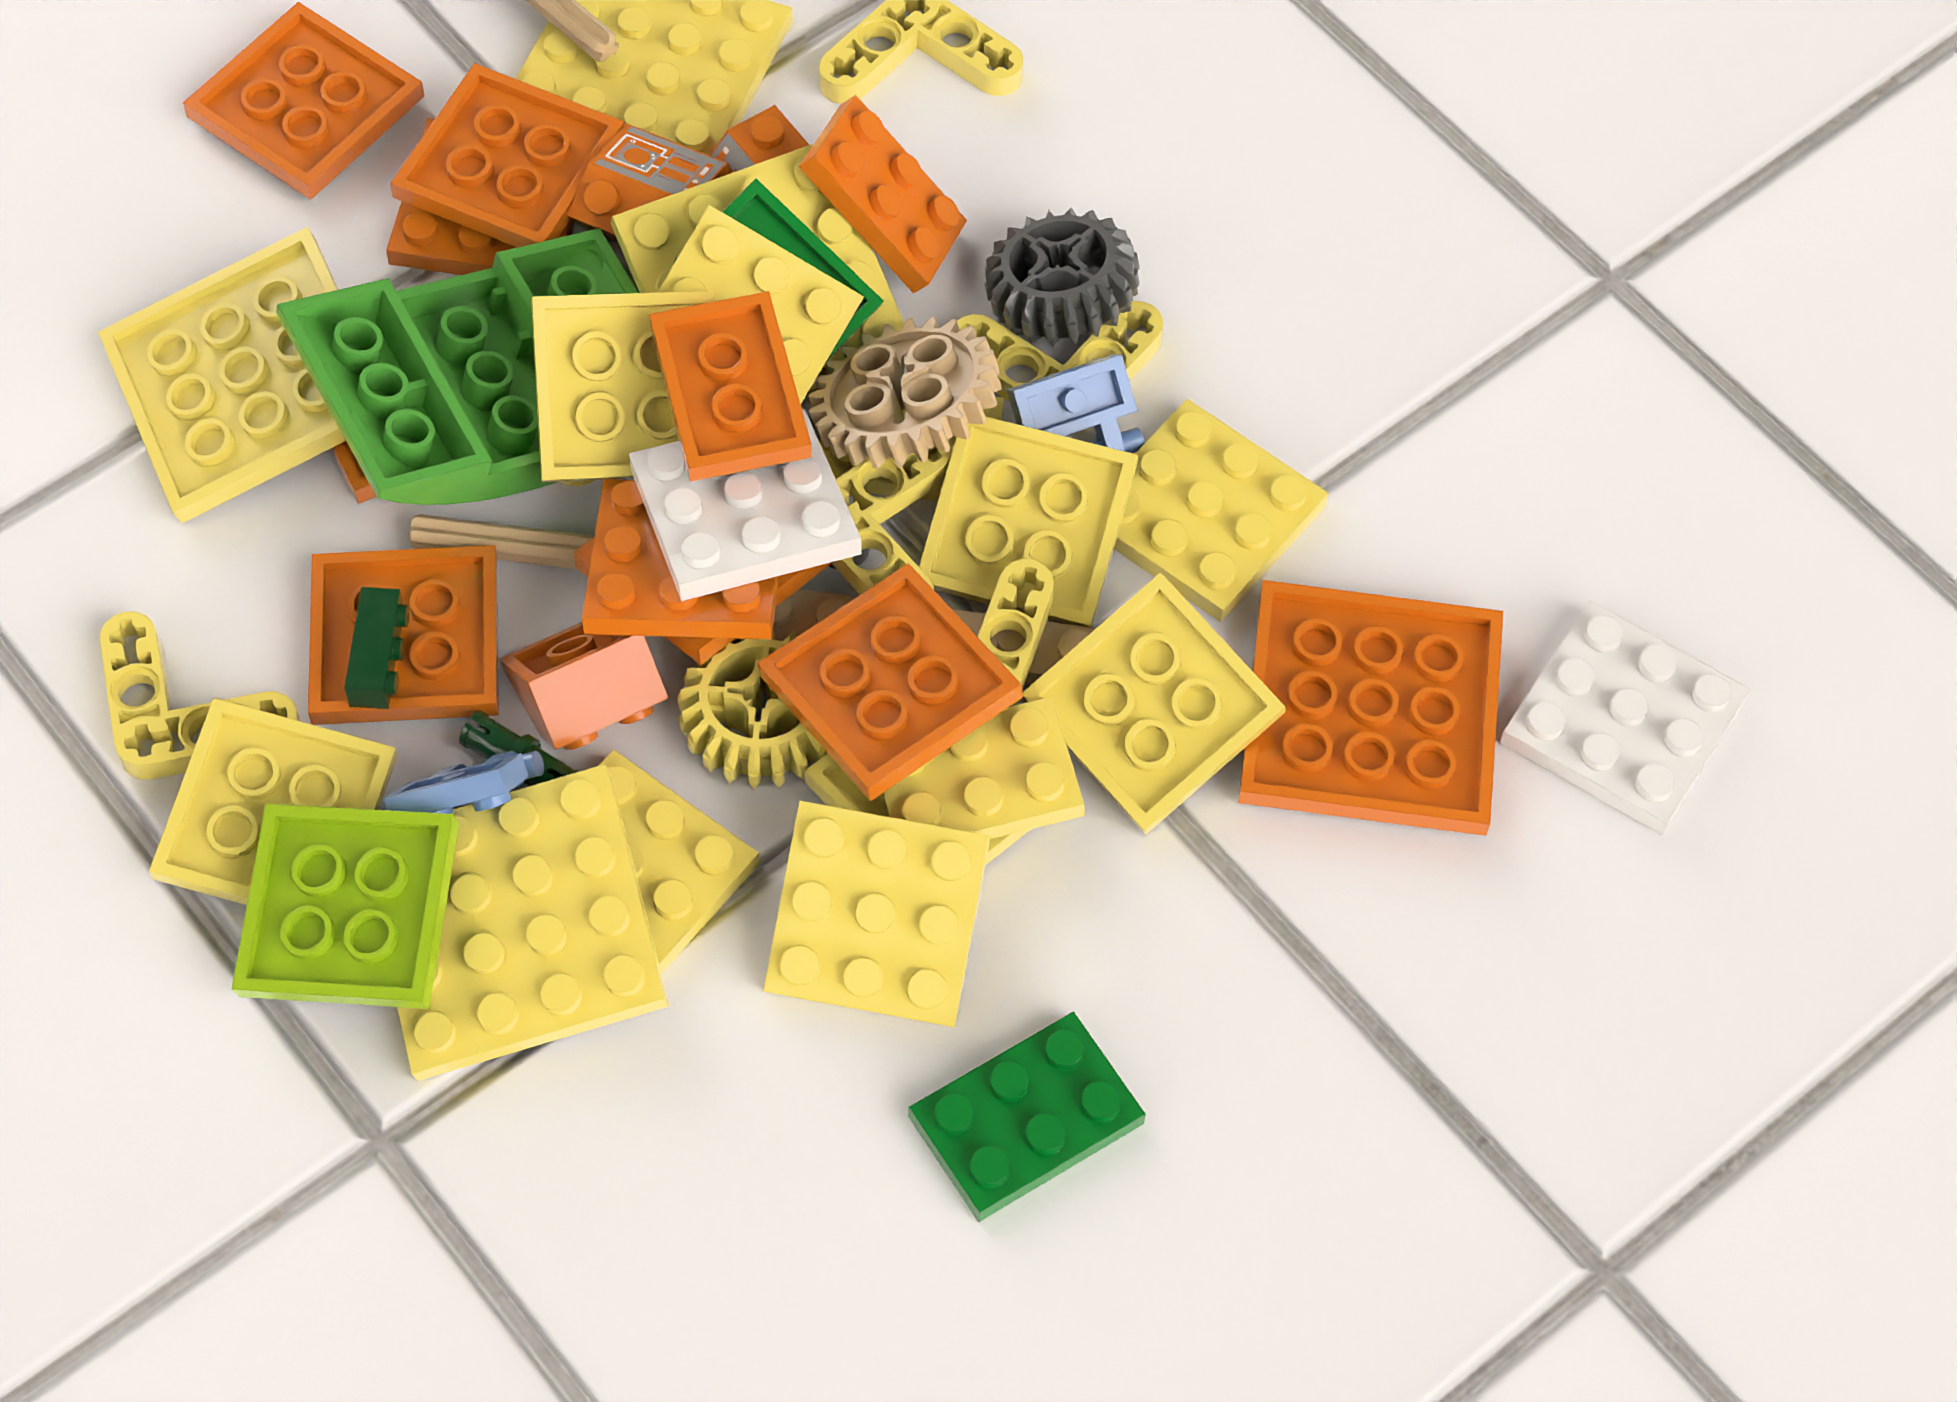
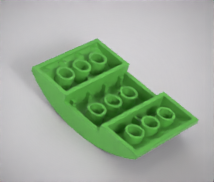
[276,228,639,505]

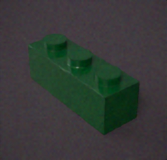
[344,587,409,709]

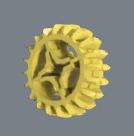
[678,631,827,790]

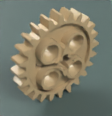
[809,317,1002,469]

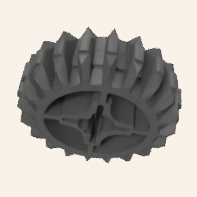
[984,207,1140,347]

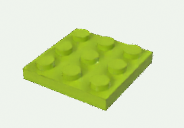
[231,804,460,1009]

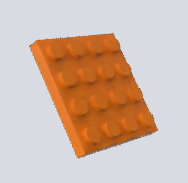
[1238,580,1504,836]

